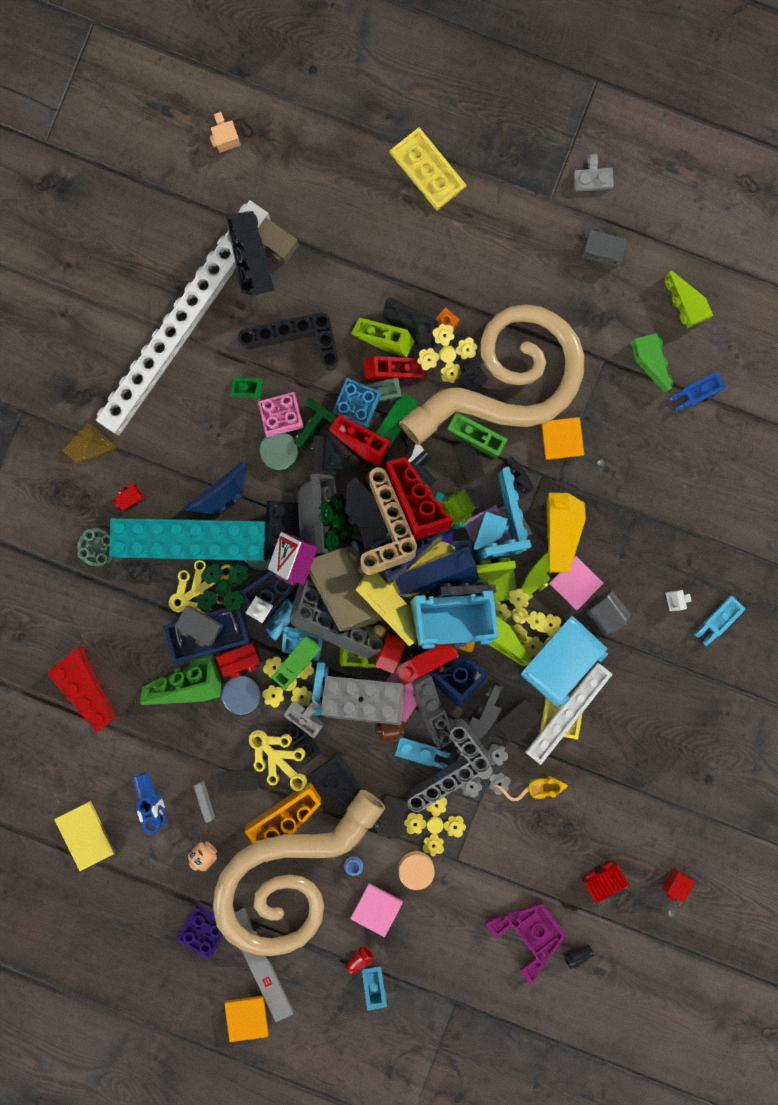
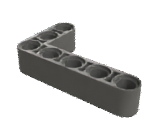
[290,573,383,659]
[408,718,490,812]

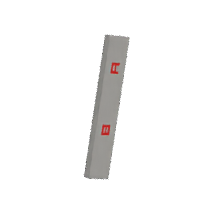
[234,907,294,1022]

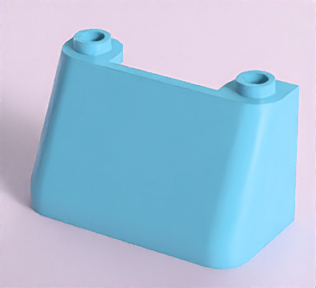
[410,591,498,649]
[521,616,608,707]

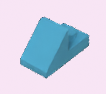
[362,966,387,1011]

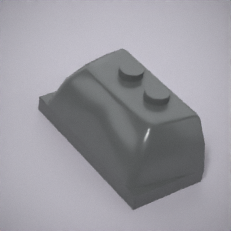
[298,474,340,553]

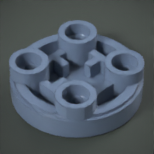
[222,675,261,715]

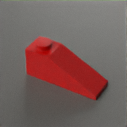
[363,356,425,381]
[329,414,390,467]
[395,644,459,685]

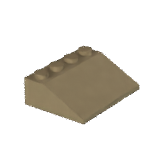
[309,546,382,631]

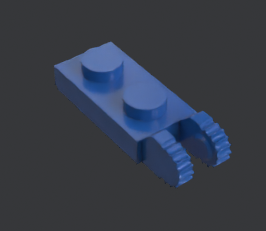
[669,371,726,411]

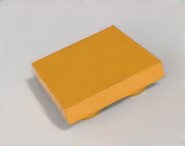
[541,417,584,460]
[225,996,269,1042]

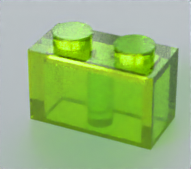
[441,488,475,526]

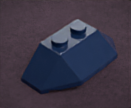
[183,461,248,515]

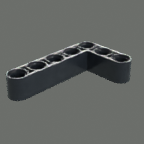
[238,312,339,370]

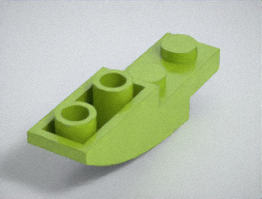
[519,549,577,600]

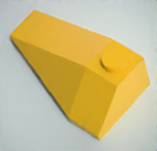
[546,493,586,573]

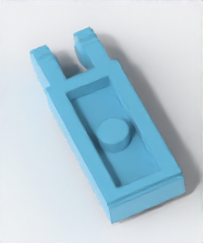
[694,595,745,646]
[312,661,329,717]
[395,737,451,769]

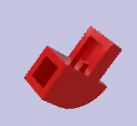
[375,632,405,673]

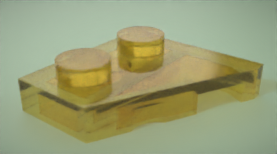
[63,422,117,464]

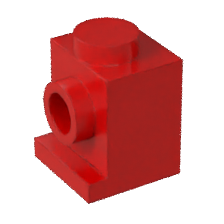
[113,482,145,512]

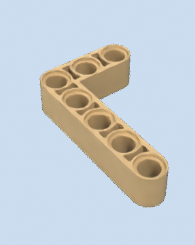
[360,468,417,575]

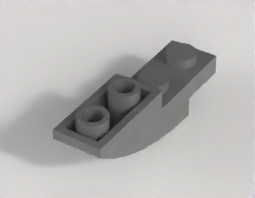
[412,673,453,749]
[454,683,502,754]

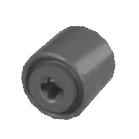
[585,590,631,635]

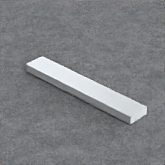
[525,662,613,765]

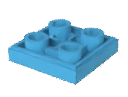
[332,378,382,428]

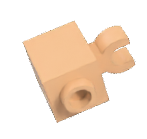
[210,112,241,153]

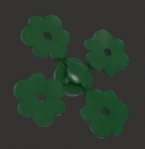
[319,494,353,551]
[196,564,249,612]

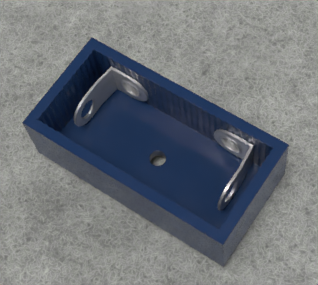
[163,605,252,663]

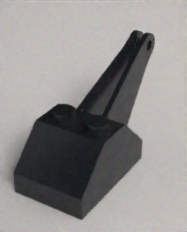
[346,477,392,581]

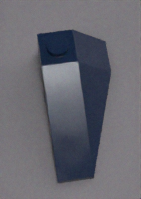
[395,544,479,595]
[404,643,488,708]

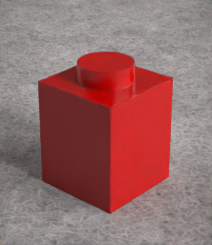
[663,868,696,903]

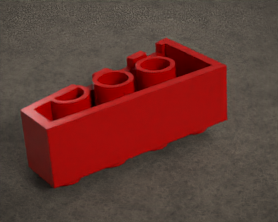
[385,457,453,540]
[47,647,117,733]

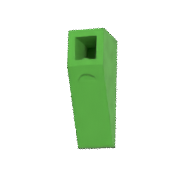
[631,333,673,393]
[271,636,321,690]

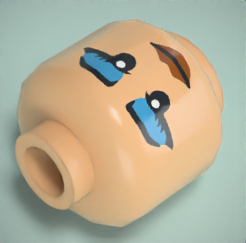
[188,842,217,871]

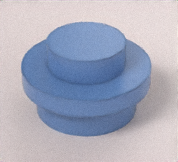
[344,856,363,876]

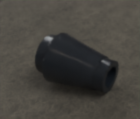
[563,945,594,970]

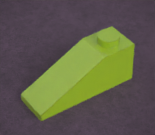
[351,318,415,358]
[488,615,532,666]

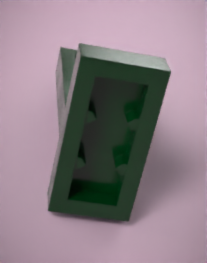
[294,397,337,450]

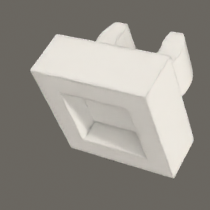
[665,590,691,611]
[246,596,273,623]

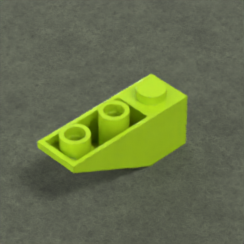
[665,271,713,329]

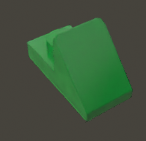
[230,377,263,401]

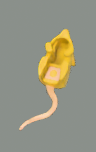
[494,776,568,801]

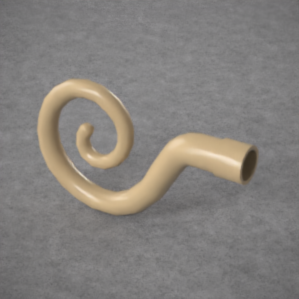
[399,304,585,445]
[213,790,385,956]

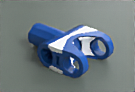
[132,772,167,834]

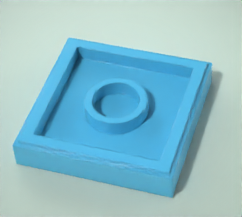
[264,597,294,640]

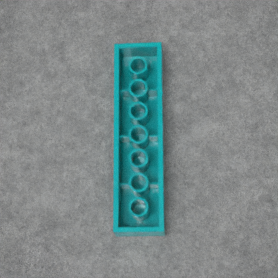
[109,518,267,561]

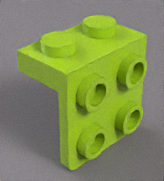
[476,557,517,602]

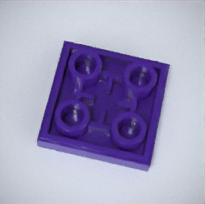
[176,905,223,959]

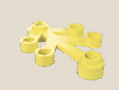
[169,560,234,614]
[249,730,307,791]

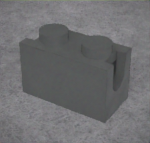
[581,229,628,267]
[175,605,223,647]

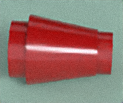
[345,946,374,975]

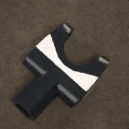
[383,434,437,487]

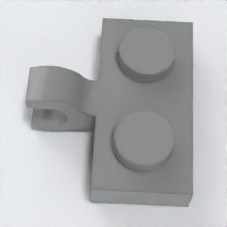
[573,154,614,192]
[283,700,325,738]

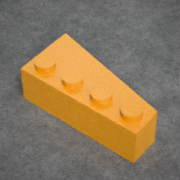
[245,782,321,863]

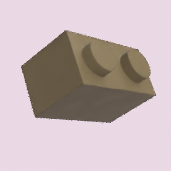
[258,218,299,263]

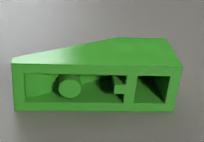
[447,412,508,459]

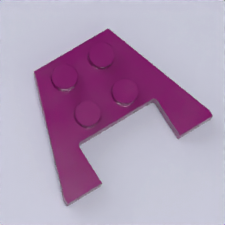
[485,902,566,985]

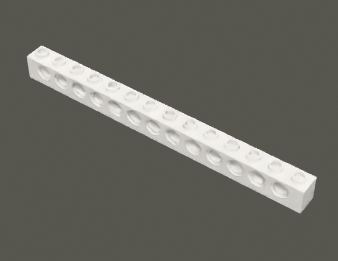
[96,200,270,436]

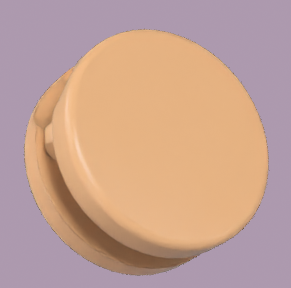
[399,851,435,890]

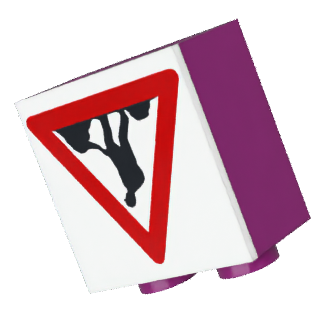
[268,532,318,586]

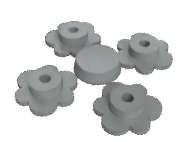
[458,744,511,797]

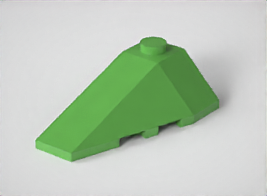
[140,654,221,705]

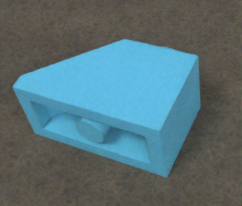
[472,512,509,550]

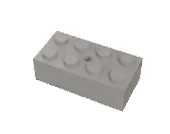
[320,676,406,725]

